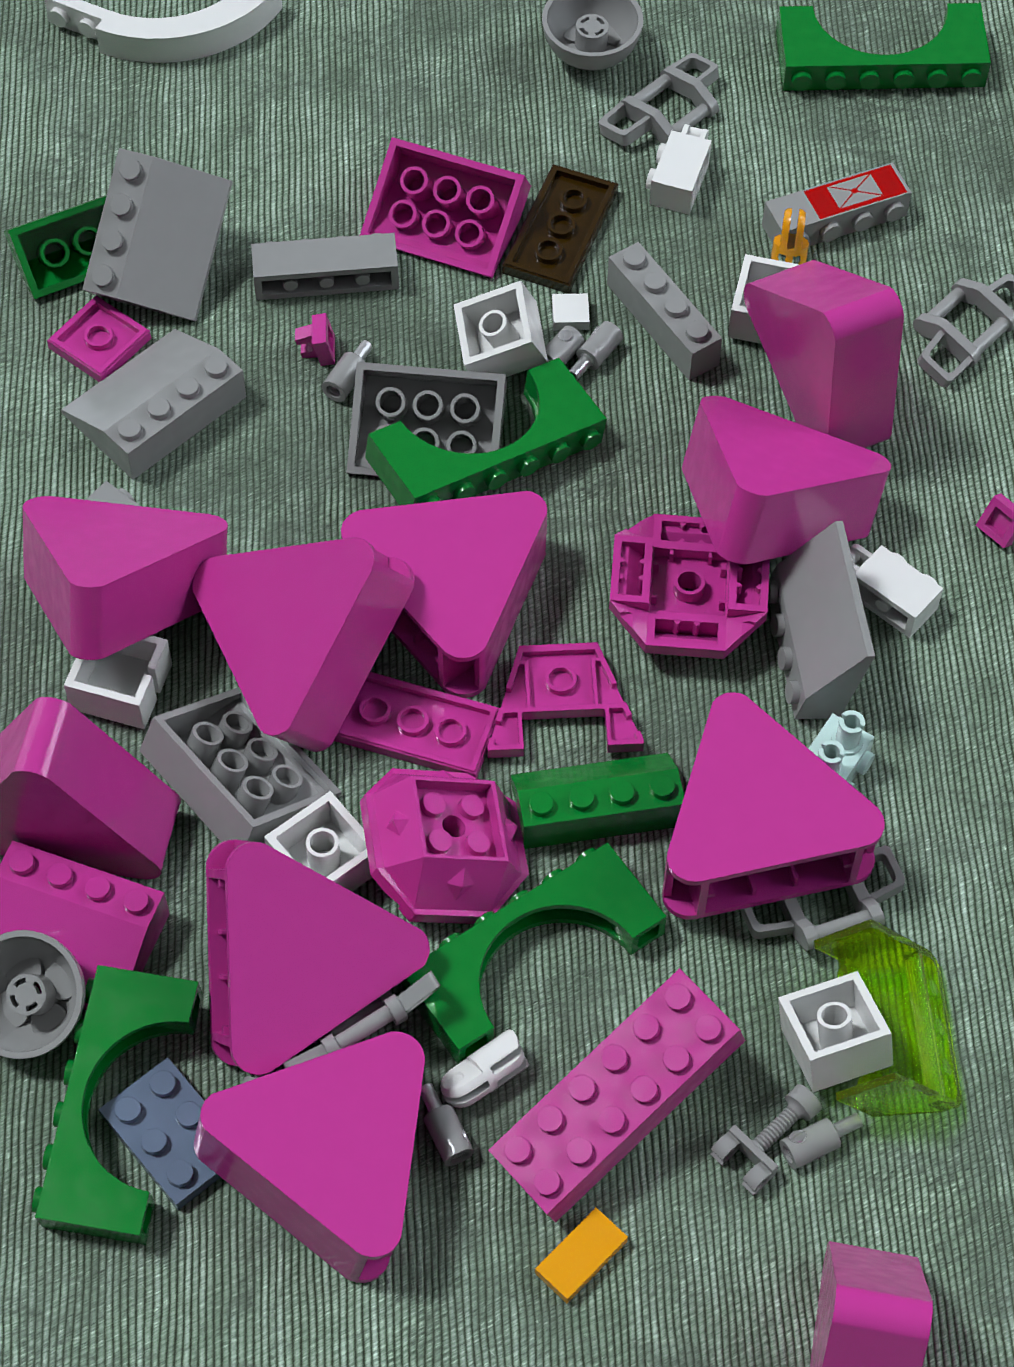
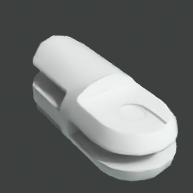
[440,1029,529,1108]

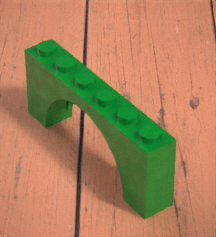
[776,3,991,91]
[365,358,607,506]
[402,842,667,1064]
[32,965,203,1245]

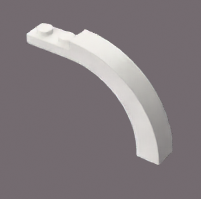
[44,0,283,63]

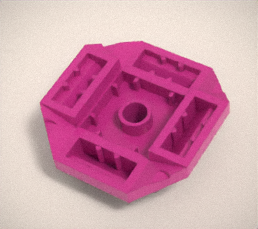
[609,514,770,659]
[360,768,529,924]

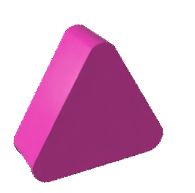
[744,260,904,448]
[682,396,891,564]
[341,491,547,698]
[23,496,228,660]
[193,537,414,752]
[662,692,885,920]
[0,697,181,879]
[206,839,430,1075]
[194,1031,425,1283]
[810,1241,933,1367]

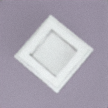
[552,293,590,330]

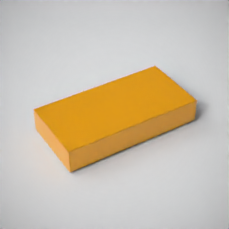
[535,1207,628,1304]

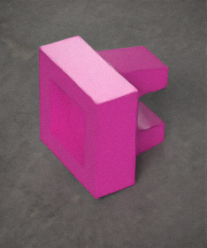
[295,313,335,366]
[975,493,1014,548]

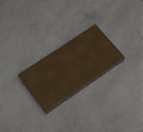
[502,164,618,294]

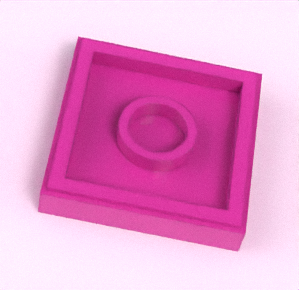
[47,296,151,382]

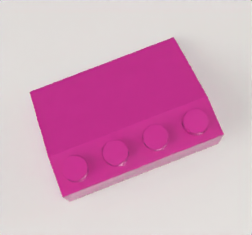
[360,137,531,278]
[0,840,170,1010]

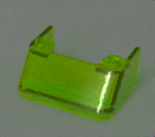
[814,919,962,1117]

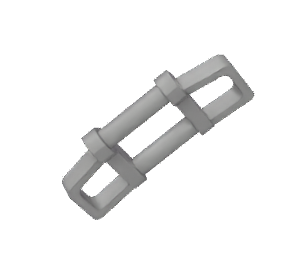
[599,53,719,146]
[913,274,1014,388]
[740,845,905,951]
[283,971,440,1068]

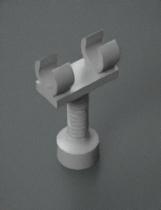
[710,1084,822,1195]

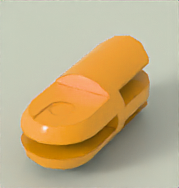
[771,208,809,265]

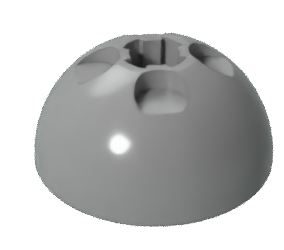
[542,0,643,71]
[0,930,86,1059]

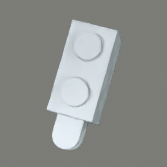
[646,124,712,215]
[850,544,943,638]

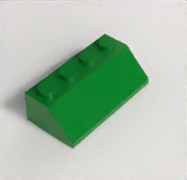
[4,195,107,299]
[510,753,684,849]

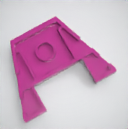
[488,642,644,758]

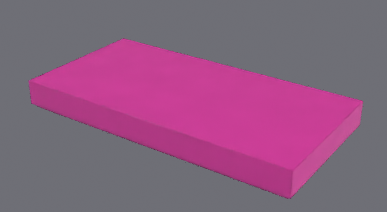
[334,672,499,779]

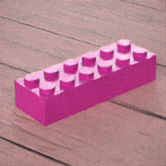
[488,968,745,1222]

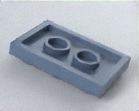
[98,1057,221,1210]

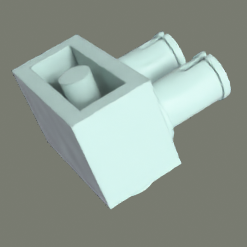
[808,710,875,787]

